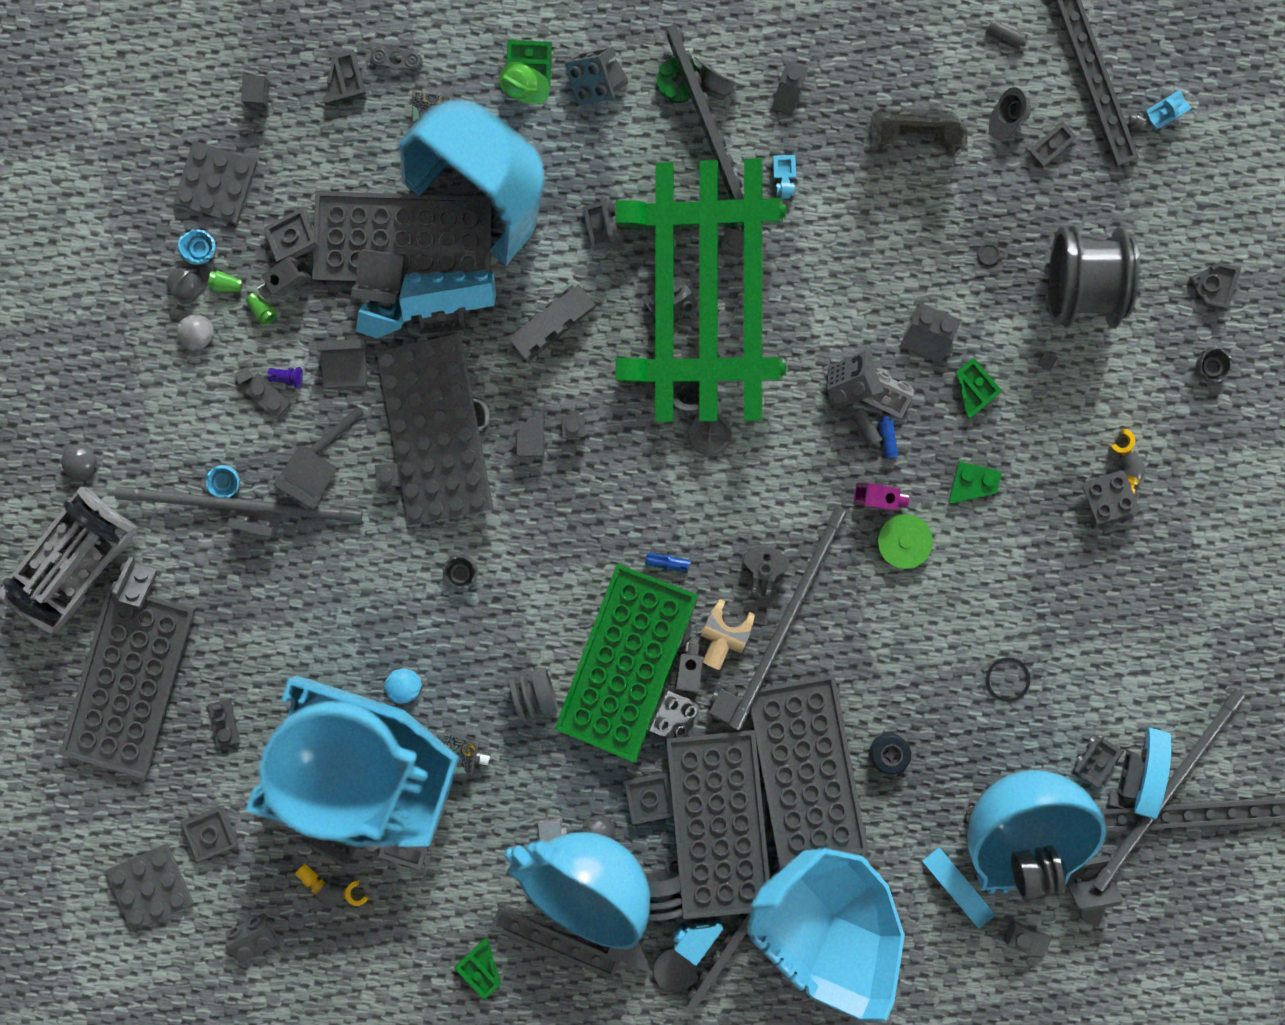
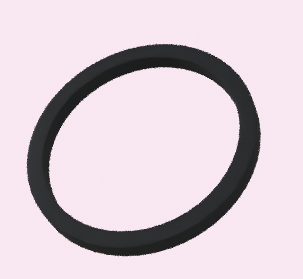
[986,657,1030,702]

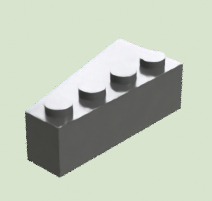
[508,284,596,362]

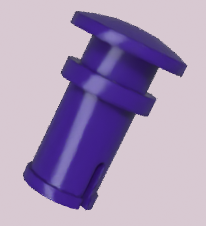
[267,367,303,389]

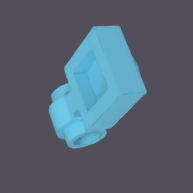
[772,155,796,199]

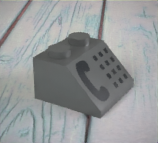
[827,350,884,410]

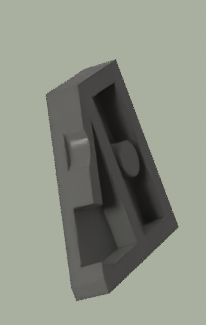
[323,49,366,105]

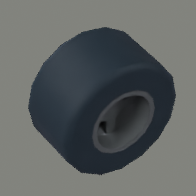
[869,733,911,775]

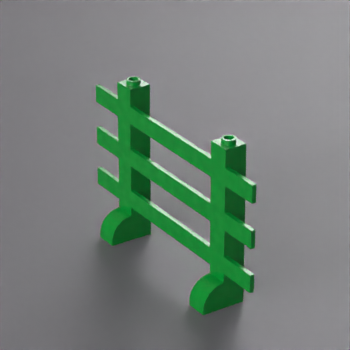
[615,158,787,422]

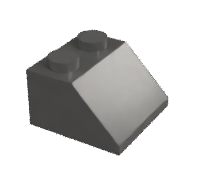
[900,303,961,363]

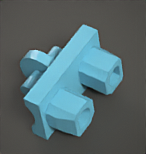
[1144,90,1192,131]

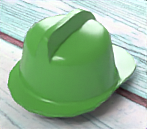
[499,62,550,104]

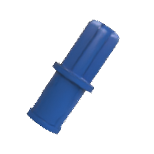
[645,553,690,573]

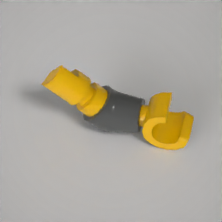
[1109,429,1145,494]
[295,863,370,906]

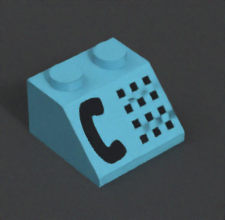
[673,916,723,965]

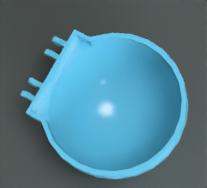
[260,702,428,840]
[967,770,1106,894]
[504,832,650,949]

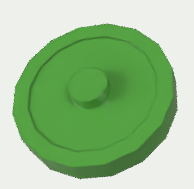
[877,514,933,569]

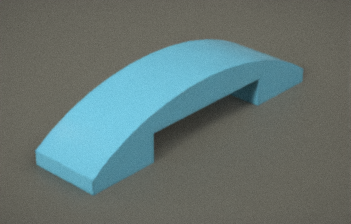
[1134,727,1171,819]
[923,847,996,929]

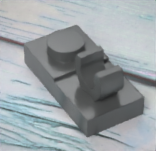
[208,699,240,747]

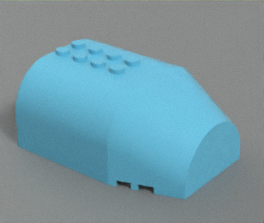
[399,100,544,266]
[246,675,459,847]

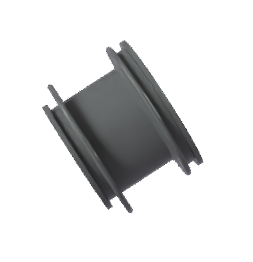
[1048,225,1140,329]

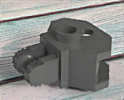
[743,547,789,598]

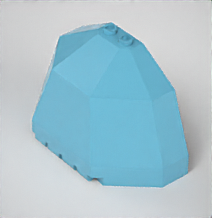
[747,849,905,1022]

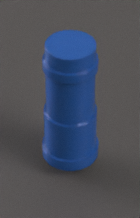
[878,416,898,459]

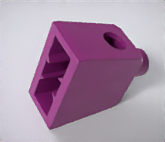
[853,483,909,511]

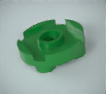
[656,57,701,103]

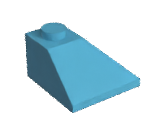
[356,300,404,338]

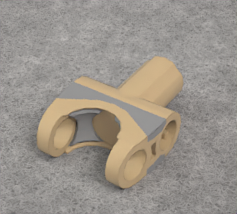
[700,599,755,670]

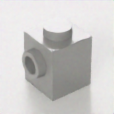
[538,818,567,843]

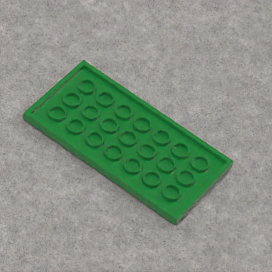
[555,564,699,762]

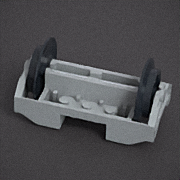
[0,487,139,634]

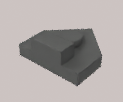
[1190,262,1241,311]

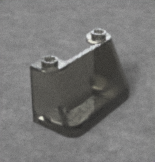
[869,109,968,157]

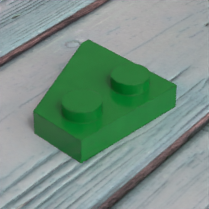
[507,40,552,86]
[955,358,1002,419]
[948,461,1002,503]
[454,937,501,1000]

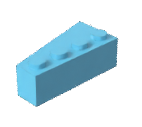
[399,270,496,322]

